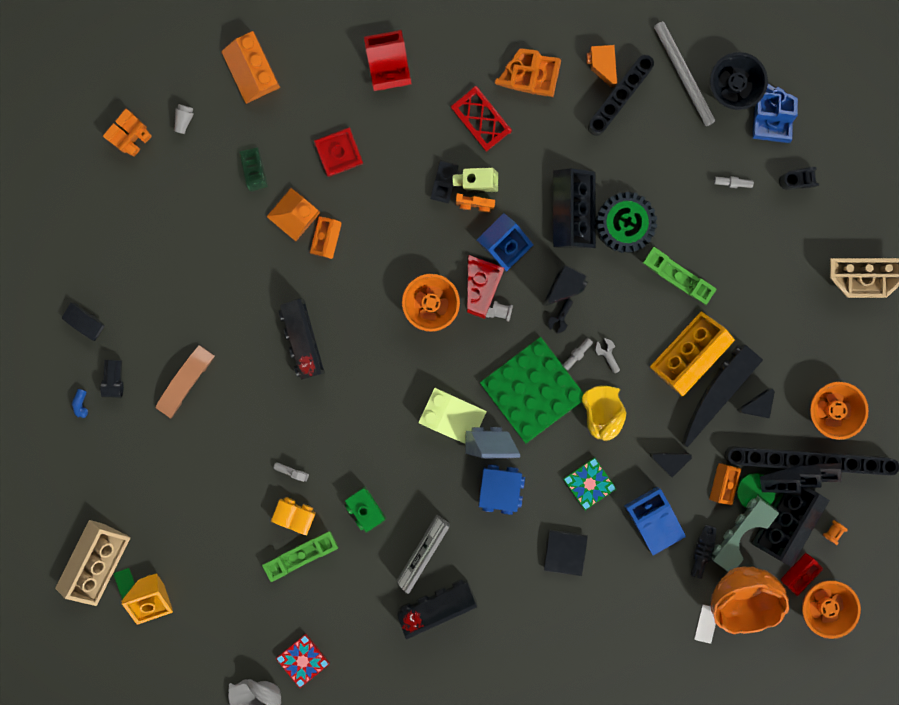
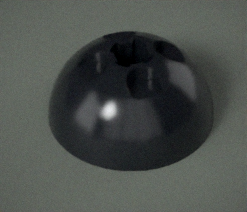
[710,52,768,110]

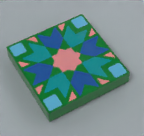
[563,457,616,511]

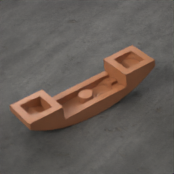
[155,345,215,418]

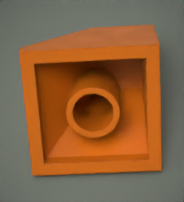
[267,188,320,241]

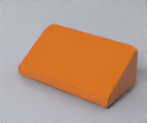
[310,216,342,259]
[710,463,741,505]

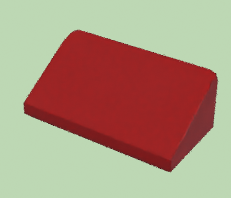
[781,553,823,596]

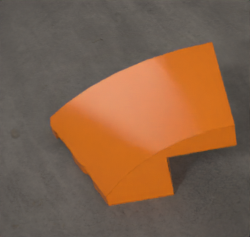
[495,48,561,97]

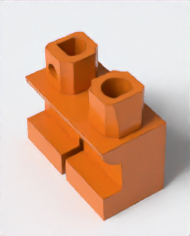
[103,109,152,157]

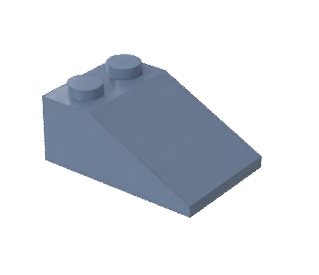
[465,427,520,458]

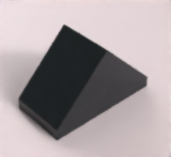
[737,388,775,418]
[650,453,692,478]

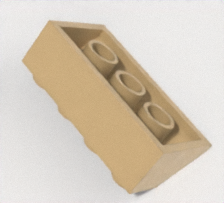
[55,520,130,606]

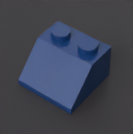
[477,213,533,272]

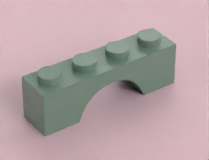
[711,496,779,571]

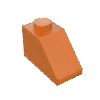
[586,45,617,87]

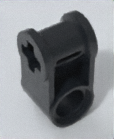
[779,167,819,190]

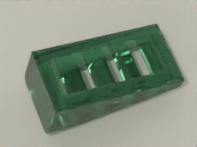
[240,147,268,191]

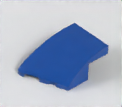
[753,84,798,143]

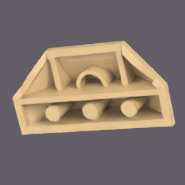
[830,258,899,298]

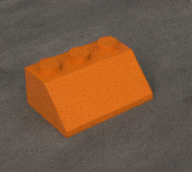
[221,31,280,104]

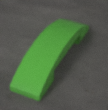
[643,247,717,305]
[262,531,339,582]

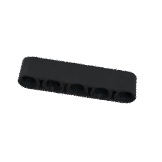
[588,55,654,136]

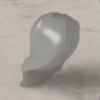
[228,679,281,705]

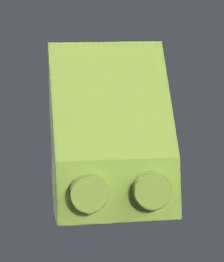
[418,388,487,444]

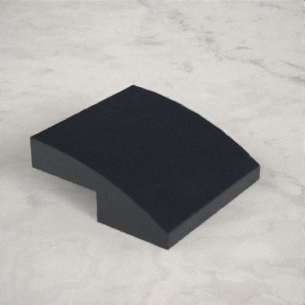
[544,530,588,576]

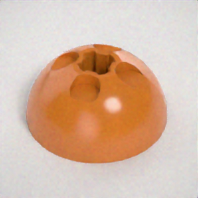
[402,274,460,331]
[810,382,869,440]
[802,580,861,639]

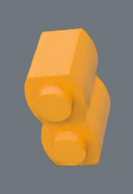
[271,497,316,536]

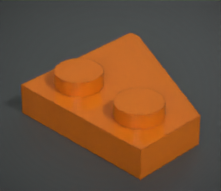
[456,194,495,212]

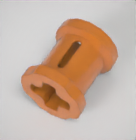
[822,520,848,545]

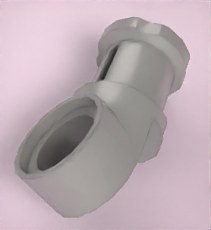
[486,301,513,322]

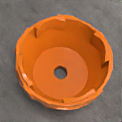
[711,566,789,634]

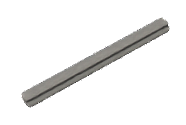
[654,21,715,126]

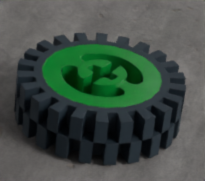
[596,192,657,253]

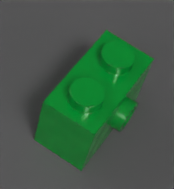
[344,487,386,533]

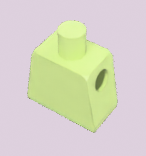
[453,168,498,192]

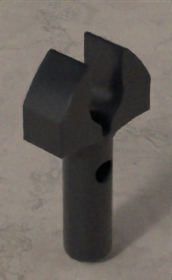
[548,299,573,334]

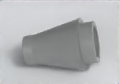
[174,104,194,134]

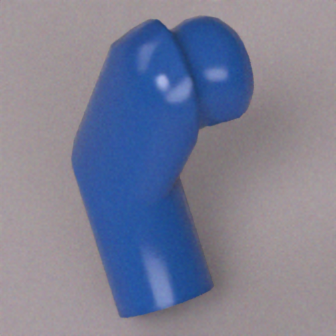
[72,389,88,418]

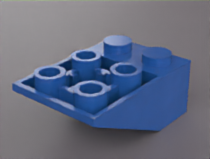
[624,487,686,555]

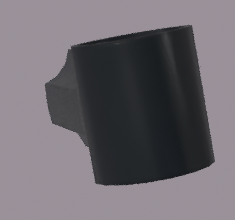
[100,360,124,398]

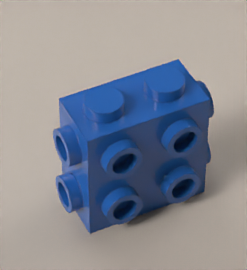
[479,464,525,515]

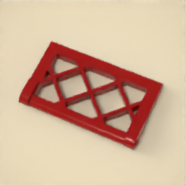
[451,86,513,152]

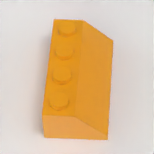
[650,311,735,396]

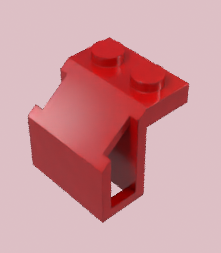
[364,30,412,91]

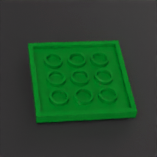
[480,337,584,443]

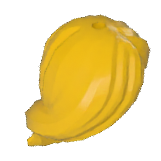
[582,386,626,441]

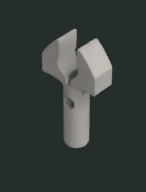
[595,338,620,373]
[274,463,309,482]

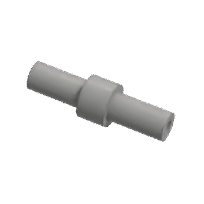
[714,176,754,188]
[562,338,593,371]

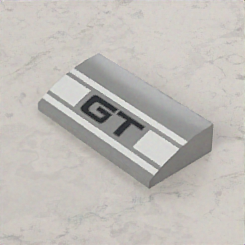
[397,515,449,594]

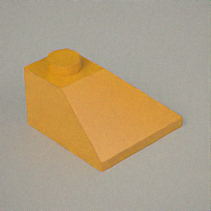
[122,573,173,625]

